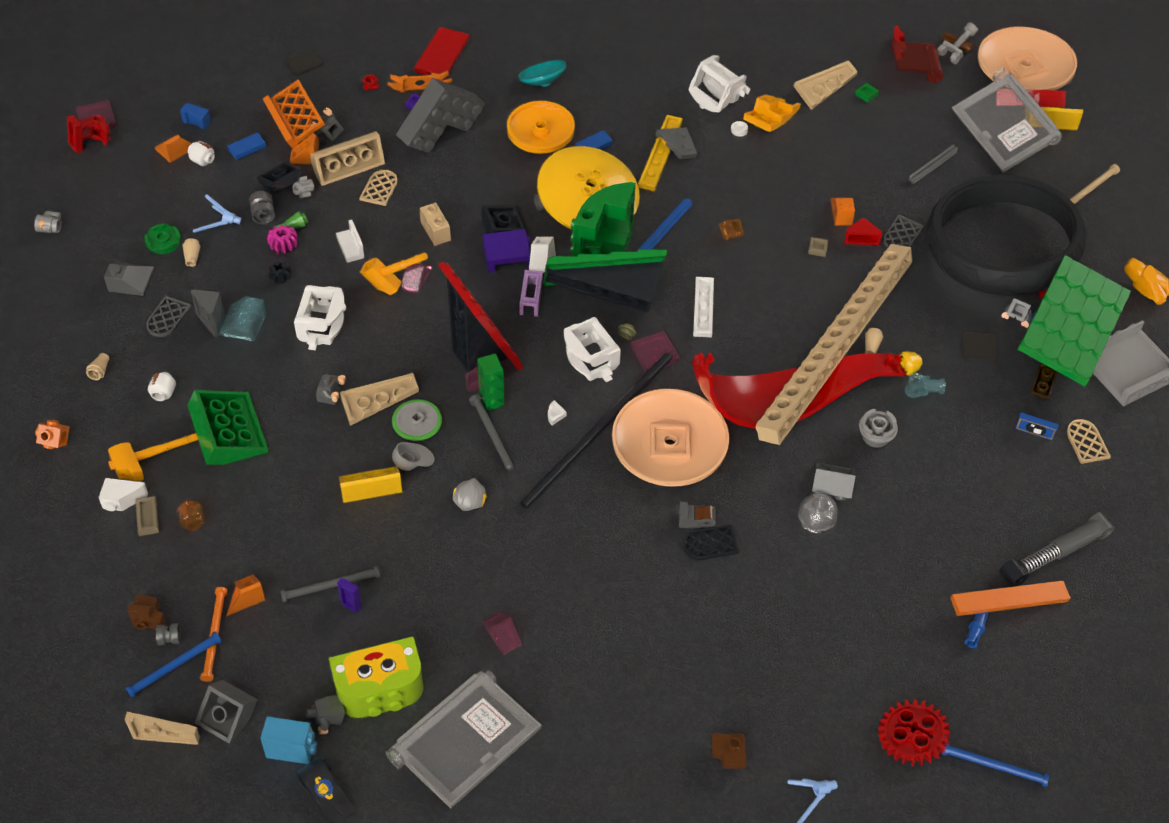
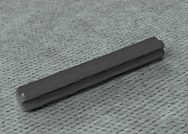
[908,144,958,184]

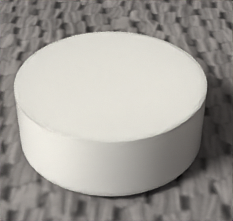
[731,121,748,136]

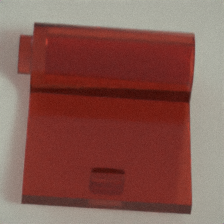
[891,41,944,83]

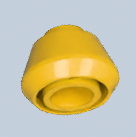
[900,351,922,376]

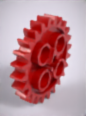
[878,699,950,766]

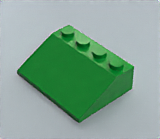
[187,390,269,465]

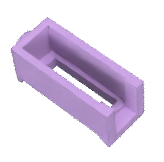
[519,270,543,316]

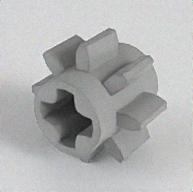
[292,176,314,198]

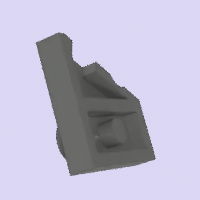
[655,127,697,159]

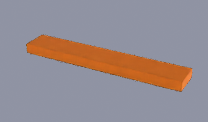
[950,581,1071,616]

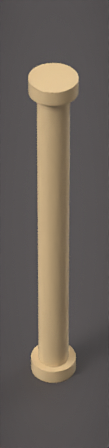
[1070,164,1120,204]

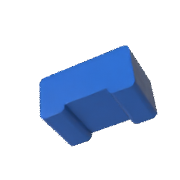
[180,103,211,129]

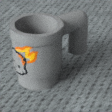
[35,211,61,233]

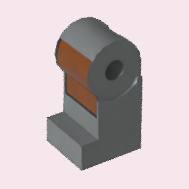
[679,502,716,529]

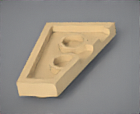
[125,712,200,745]

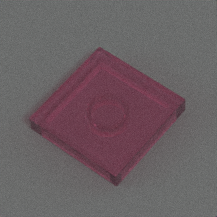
[75,100,117,129]
[630,331,680,372]

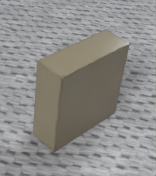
[808,237,829,257]

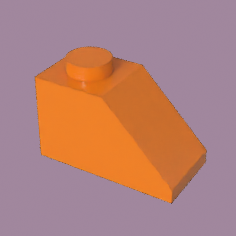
[831,197,855,226]

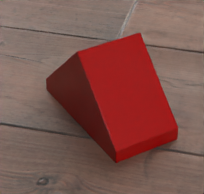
[844,217,882,246]

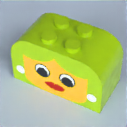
[329,637,423,718]

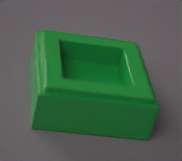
[855,83,879,103]

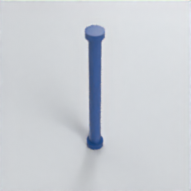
[125,631,222,698]
[942,743,1049,787]

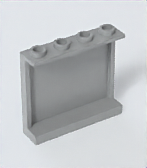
[1093,320,1169,406]

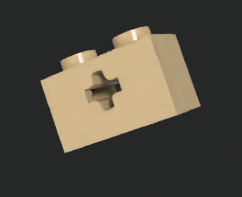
[420,202,451,246]

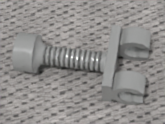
[937,22,978,64]

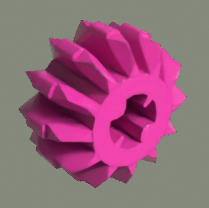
[267,224,298,254]

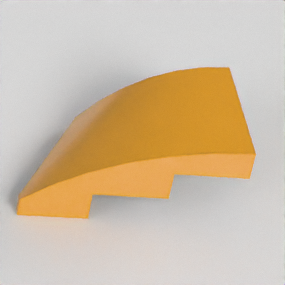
[743,95,801,132]

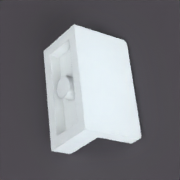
[336,220,364,263]

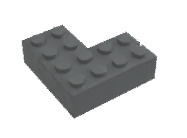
[396,78,485,153]

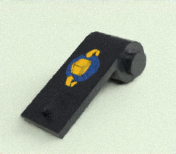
[296,757,356,823]

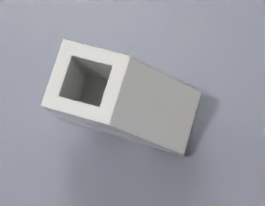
[529,237,556,273]

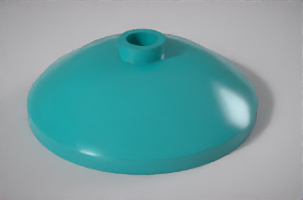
[518,60,567,87]

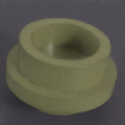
[618,323,636,340]

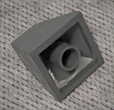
[104,262,154,296]

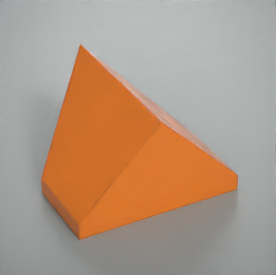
[290,133,320,164]
[154,135,192,163]
[226,574,265,616]

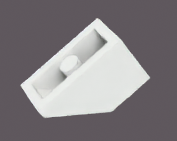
[99,478,148,511]

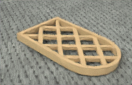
[360,170,398,206]
[1067,419,1111,464]

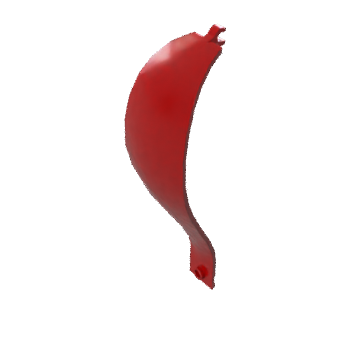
[691,353,906,429]

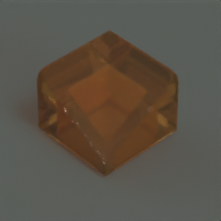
[719,219,744,240]

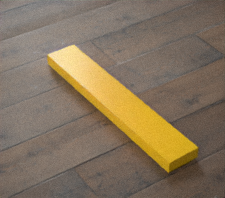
[638,115,683,191]

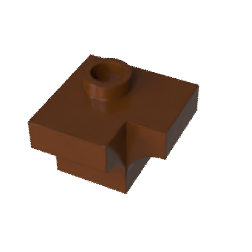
[128,595,166,630]
[711,734,746,769]

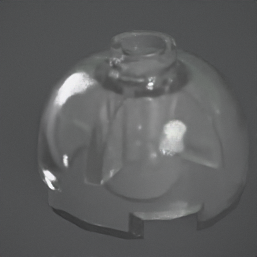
[797,492,838,533]

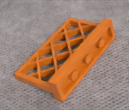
[262,80,325,149]

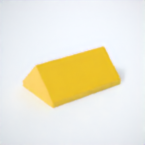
[1025,107,1083,130]
[339,466,402,503]

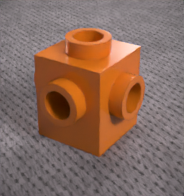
[35,420,70,449]

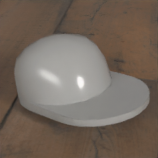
[392,442,434,471]

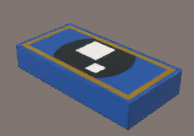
[1015,413,1059,441]

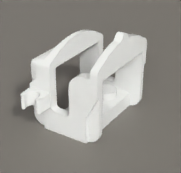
[689,55,750,113]
[294,285,346,350]
[564,317,620,382]

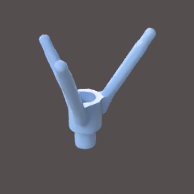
[193,194,242,233]
[787,778,838,823]

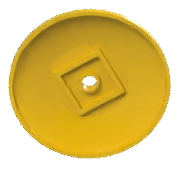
[537,146,640,230]

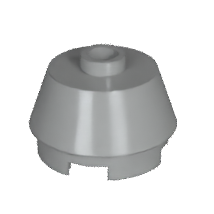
[859,409,898,448]

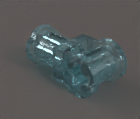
[905,373,945,398]

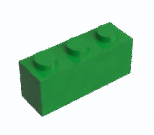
[477,353,504,411]

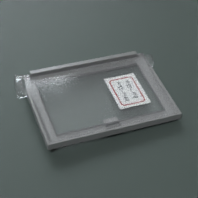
[952,68,1062,173]
[386,670,541,808]

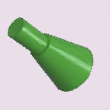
[275,211,308,229]

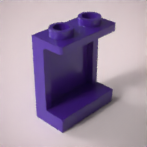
[483,229,531,273]

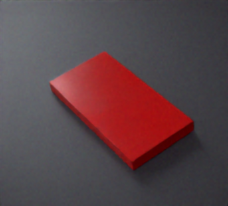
[414,27,470,80]

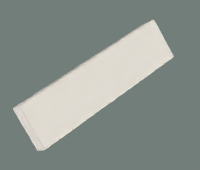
[693,277,714,338]

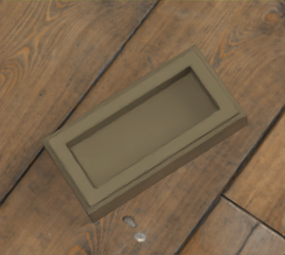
[135,496,159,536]

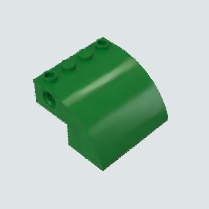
[570,182,636,257]

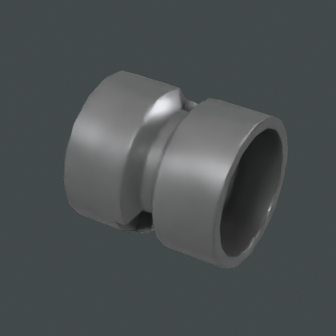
[249,190,275,224]

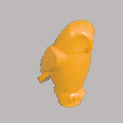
[1124,258,1169,305]

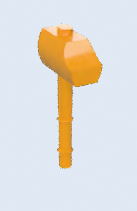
[360,253,428,295]
[108,433,198,482]

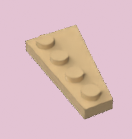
[794,60,857,110]
[340,373,419,426]

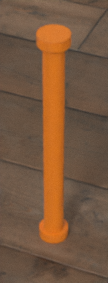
[200,587,228,682]

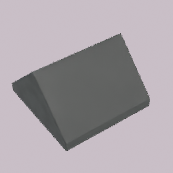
[191,289,225,338]

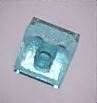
[218,296,266,341]

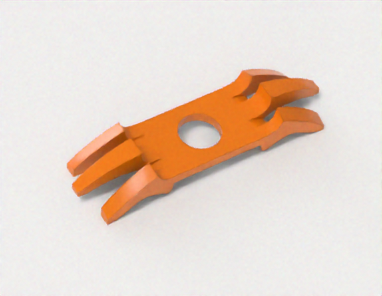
[388,71,452,93]

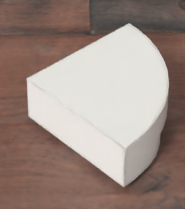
[548,400,567,425]

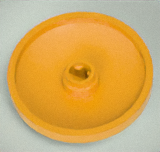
[507,101,575,153]

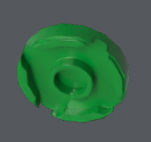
[144,224,181,254]

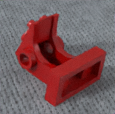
[67,115,111,153]

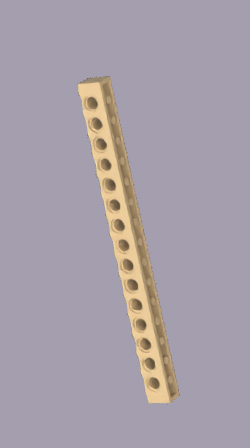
[756,244,913,445]

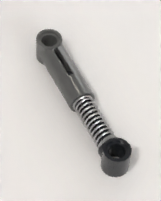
[1000,512,1115,587]

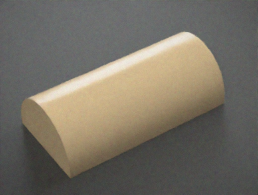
[310,131,385,186]

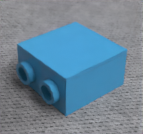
[260,717,317,764]

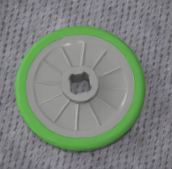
[392,399,442,441]

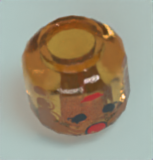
[177,500,206,531]

